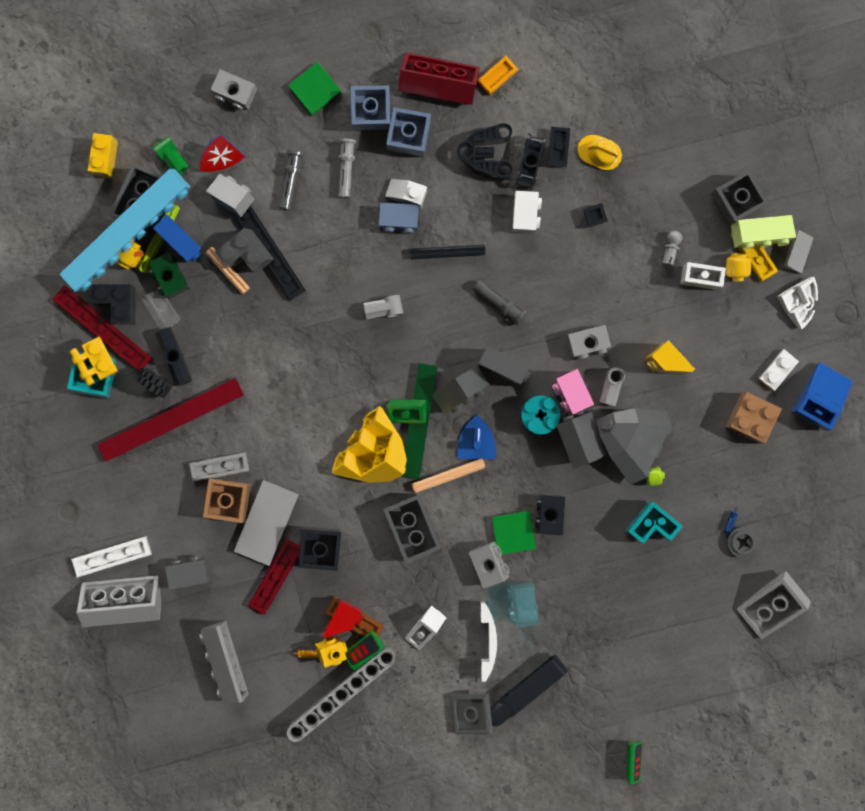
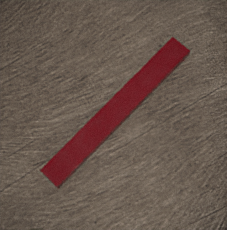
[98,378,245,462]

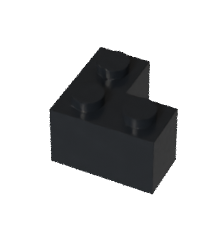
[91,284,136,325]

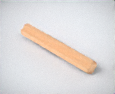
[412,459,485,493]

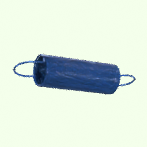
[724,507,738,536]

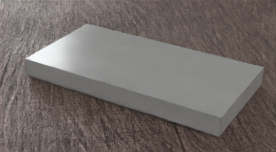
[234,480,299,566]

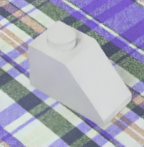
[385,179,427,209]
[405,606,446,651]

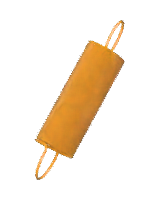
[292,650,319,658]

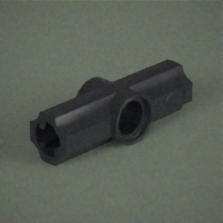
[155,327,192,387]

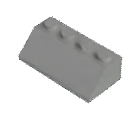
[77,575,161,627]
[199,621,249,705]

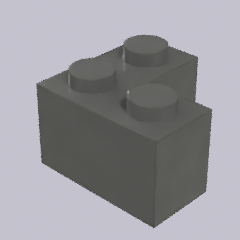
[215,228,274,271]
[432,366,490,414]

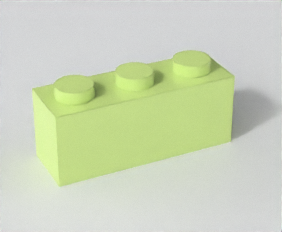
[731,215,796,250]

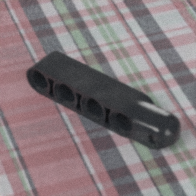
[490,654,568,727]

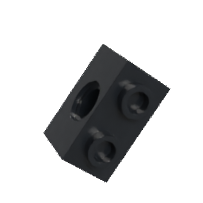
[535,495,565,536]

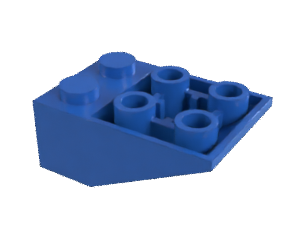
[791,362,853,431]

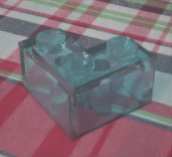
[507,582,539,627]

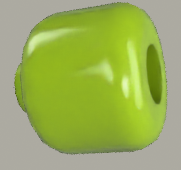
[645,467,665,486]

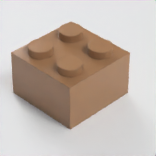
[725,392,782,444]
[203,478,251,523]

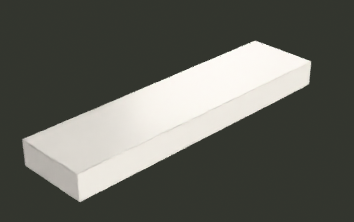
[71,536,152,577]

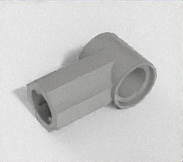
[364,295,404,320]
[599,368,625,406]

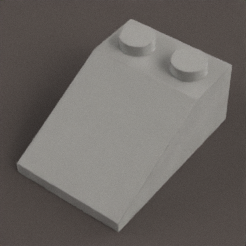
[737,571,811,640]

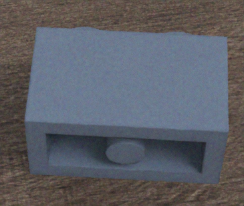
[379,203,419,234]

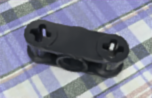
[515,133,547,191]

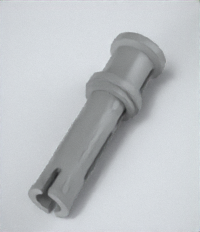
[338,138,356,198]

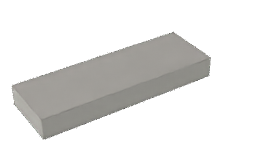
[189,452,250,482]

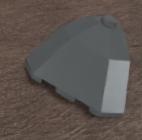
[596,408,672,484]

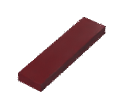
[248,539,299,615]

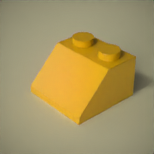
[645,340,695,374]

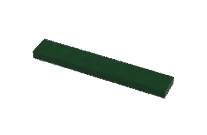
[402,363,438,479]

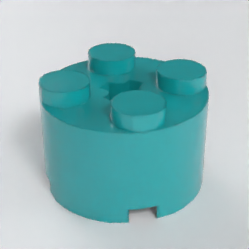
[520,396,560,435]

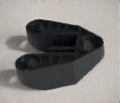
[457,123,513,181]

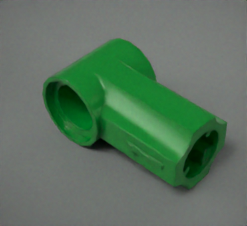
[153,136,189,175]

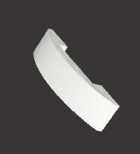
[480,601,497,682]

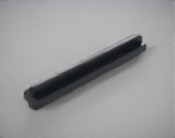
[410,245,486,259]

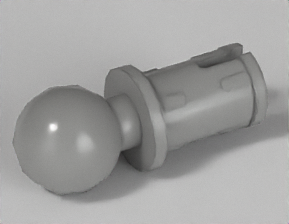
[661,231,682,267]

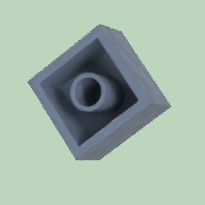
[351,85,391,130]
[386,107,431,157]

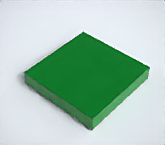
[288,62,342,116]
[492,511,536,555]

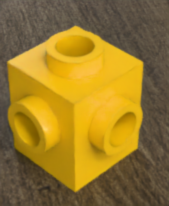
[315,636,347,668]

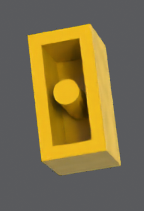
[88,133,118,178]

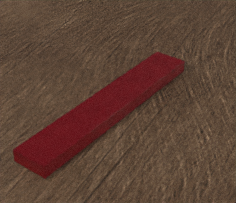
[52,285,153,372]

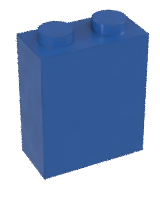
[153,215,201,262]

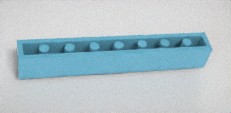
[60,169,191,292]

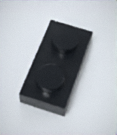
[547,126,570,167]

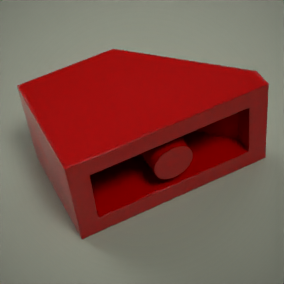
[322,599,364,638]

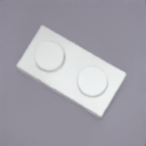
[759,349,799,391]

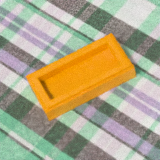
[477,56,518,96]

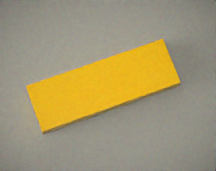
[730,233,778,282]

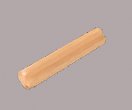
[206,247,249,294]

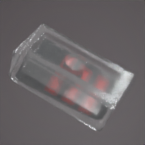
[142,290,181,330]

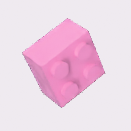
[552,369,594,415]

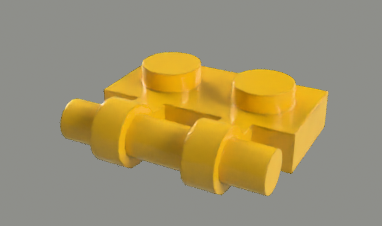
[69,337,118,386]

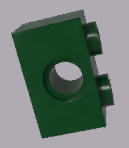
[149,252,190,299]

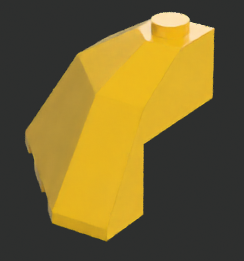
[332,406,407,483]

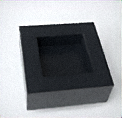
[583,203,608,228]

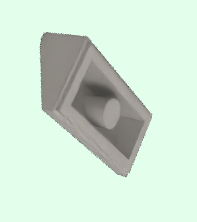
[783,230,813,274]

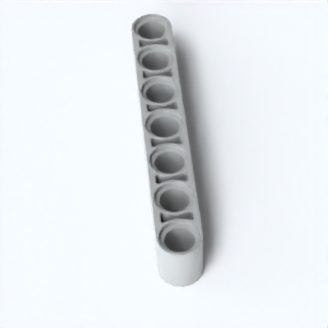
[287,647,395,742]

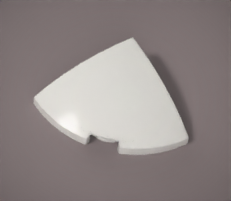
[777,277,818,329]

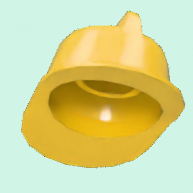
[577,135,622,170]

